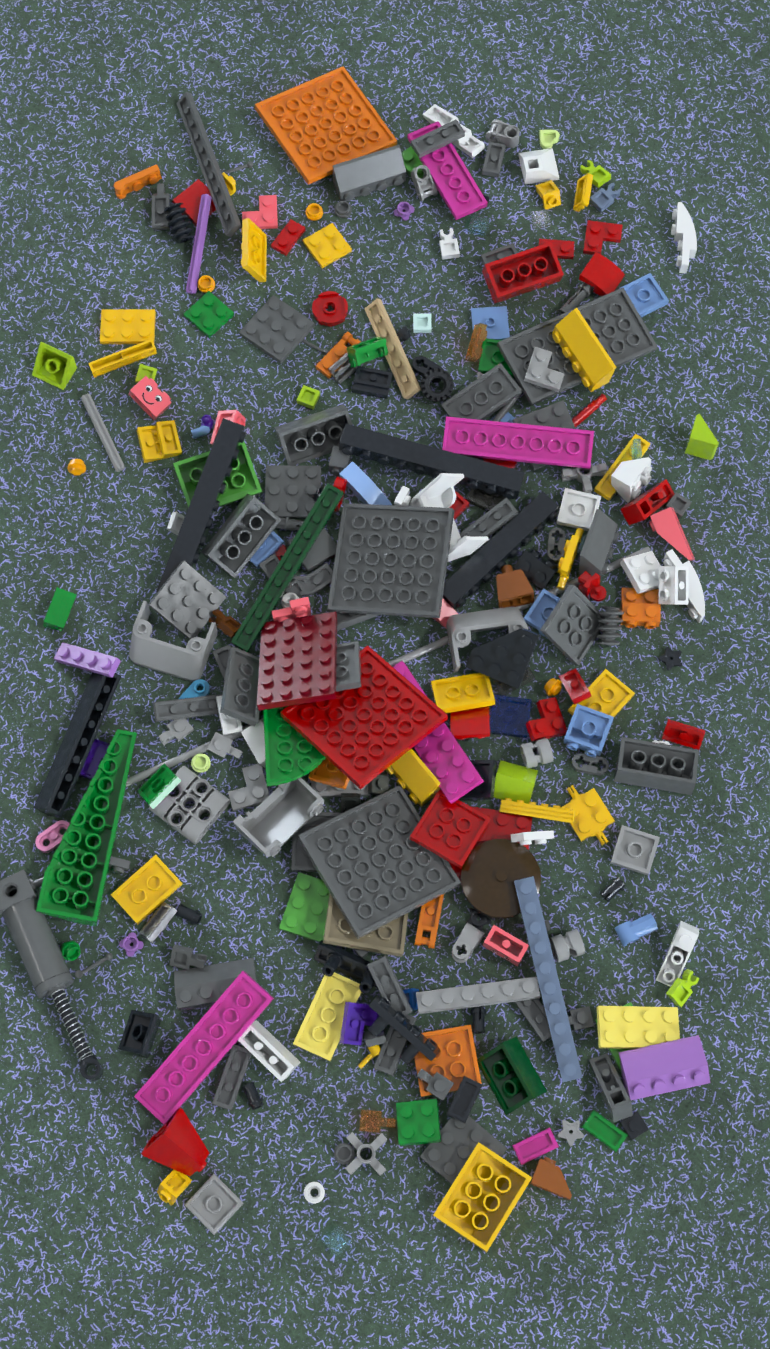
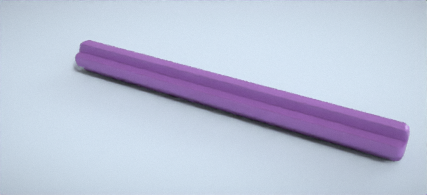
[186,194,212,294]

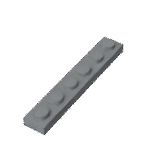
[416,977,540,1014]

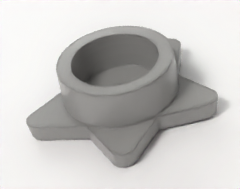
[557,1120,584,1147]

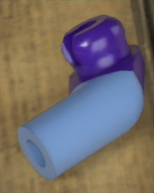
[191,415,213,439]

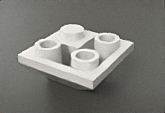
[518,148,559,184]
[611,457,652,503]

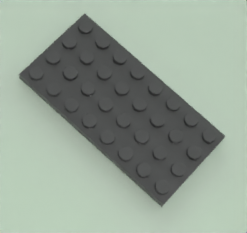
[497,288,658,406]

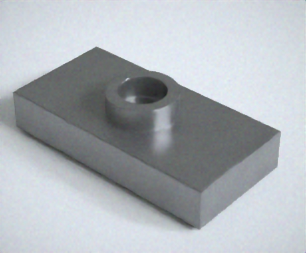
[139,902,177,943]

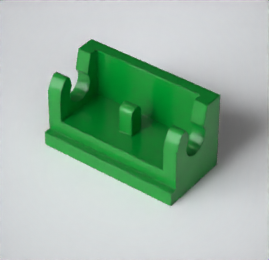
[347,336,388,367]
[43,587,77,631]

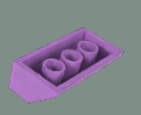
[619,1035,710,1100]

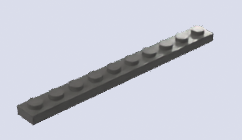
[177,92,242,237]

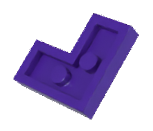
[340,1001,379,1046]

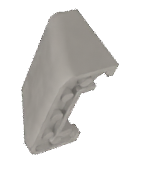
[233,778,324,857]

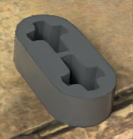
[547,528,566,563]
[571,753,609,776]

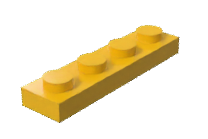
[594,434,651,501]

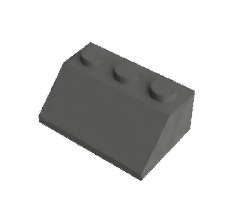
[579,509,620,581]

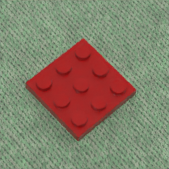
[409,789,491,869]

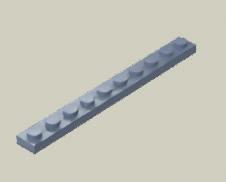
[514,876,583,1082]

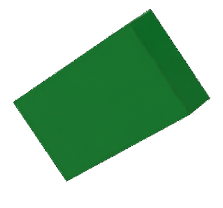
[582,1110,628,1153]

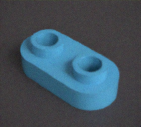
[179,679,210,699]

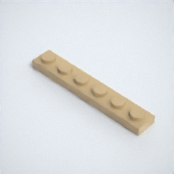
[364,299,421,399]

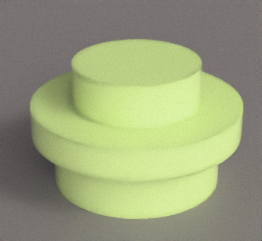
[191,754,211,773]

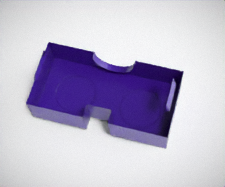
[80,739,110,780]

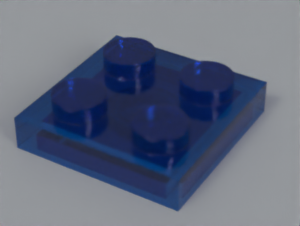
[490,694,532,738]

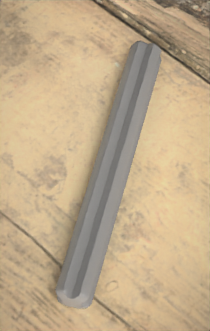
[81,393,125,472]

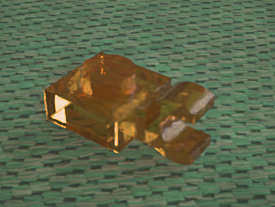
[359,1110,396,1133]

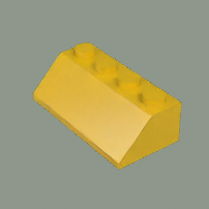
[552,308,616,392]
[386,749,441,807]

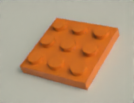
[414,1025,482,1097]

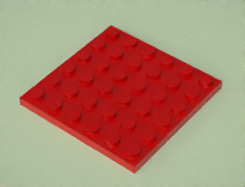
[281,645,448,790]

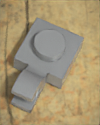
[159,718,194,746]
[207,732,243,759]

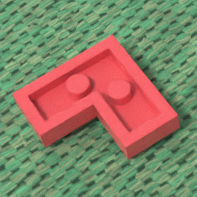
[242,195,278,229]
[272,597,311,623]

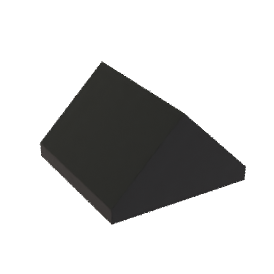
[118,1010,161,1058]

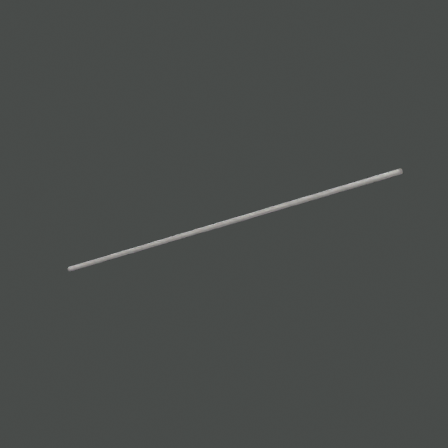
[126,547,651,787]

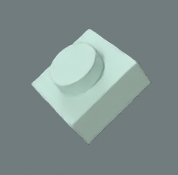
[413,314,432,333]

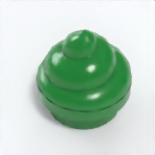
[60,941,81,961]

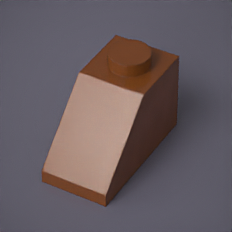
[530,1157,572,1200]

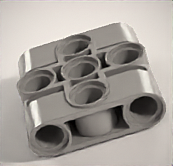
[149,765,231,845]

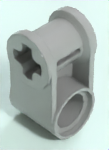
[485,119,520,148]
[411,165,438,201]
[452,923,485,963]

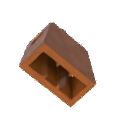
[496,565,534,608]

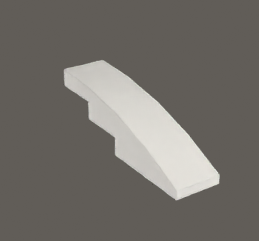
[423,104,485,158]

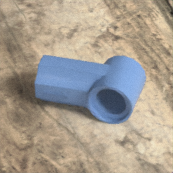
[614,913,658,947]

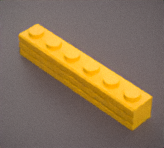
[88,339,157,378]
[499,798,575,824]

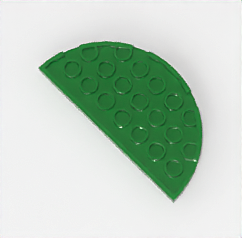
[263,706,326,786]

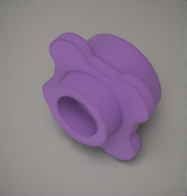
[394,202,414,221]
[119,932,144,957]

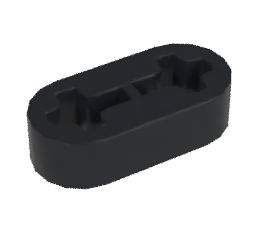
[412,356,443,383]

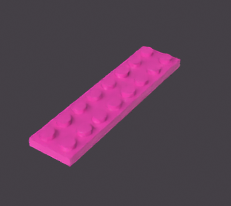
[442,416,594,469]
[393,660,484,804]
[134,971,274,1124]

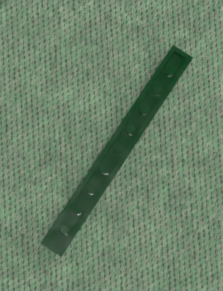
[231,483,344,653]

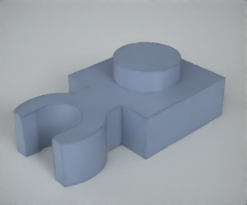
[589,183,621,213]

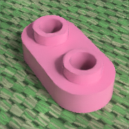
[35,820,70,853]

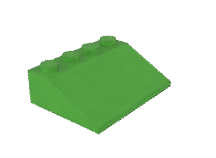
[173,442,262,508]

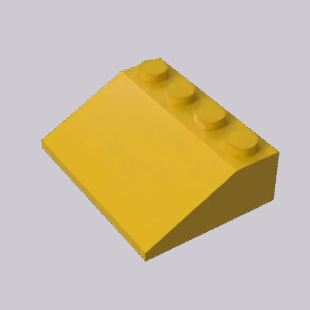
[433,1142,532,1253]

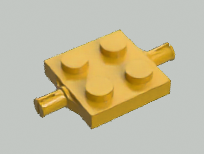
[557,528,584,590]
[560,785,615,846]

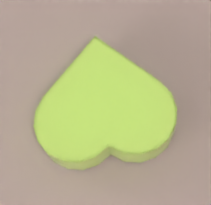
[539,130,560,149]

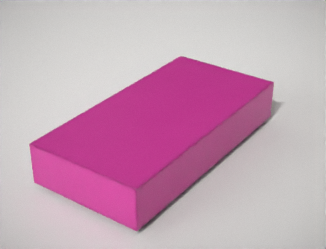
[512,1128,559,1165]

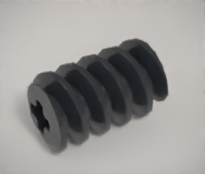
[164,203,195,243]

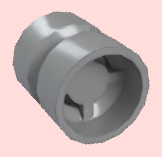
[520,738,554,769]
[550,929,585,963]

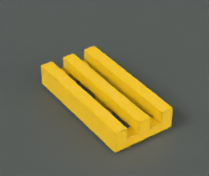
[573,173,593,212]

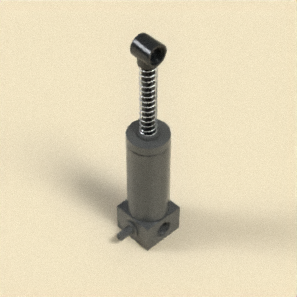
[0,869,103,1081]

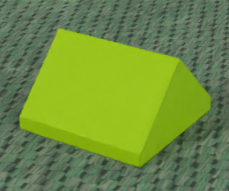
[32,342,77,390]
[685,414,719,460]
[494,760,538,804]

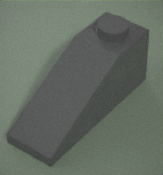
[589,1053,633,1122]

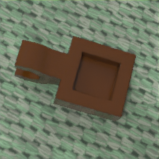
[208,609,241,638]

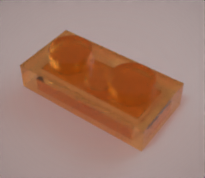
[465,323,487,362]

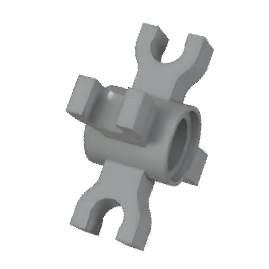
[561,463,607,494]
[345,1132,387,1176]

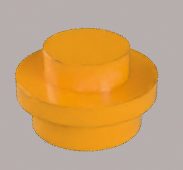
[305,203,323,221]
[197,275,215,293]
[67,459,86,476]
[544,678,562,696]

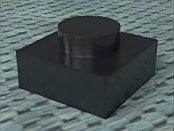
[620,1111,649,1141]

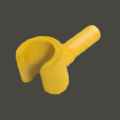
[358,1045,381,1069]

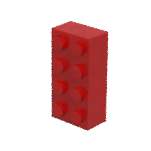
[482,242,564,304]

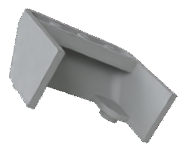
[129,601,218,682]
[446,607,533,673]

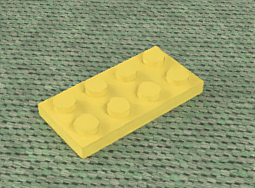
[293,972,362,1061]
[596,1006,680,1049]

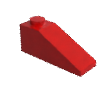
[620,479,674,525]

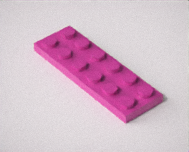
[407,121,487,220]

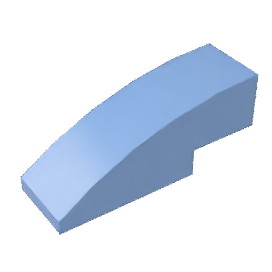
[339,461,392,505]

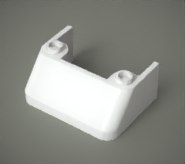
[410,473,489,562]

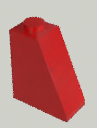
[141,1107,209,1176]

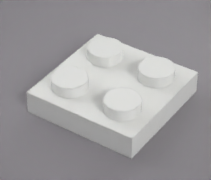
[556,488,601,531]
[620,551,661,594]

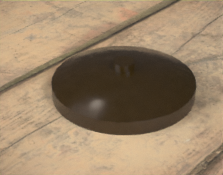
[461,839,541,919]

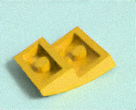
[137,420,182,463]

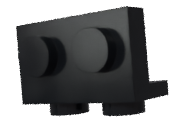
[513,549,558,590]

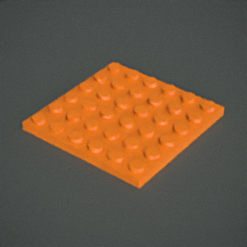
[255,66,397,185]

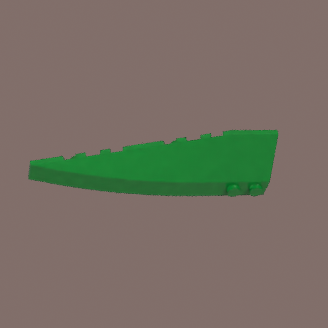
[36,729,137,927]

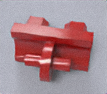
[578,571,606,602]

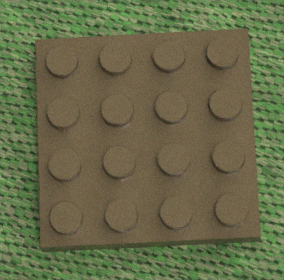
[323,893,408,957]

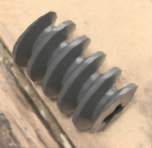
[596,606,624,646]

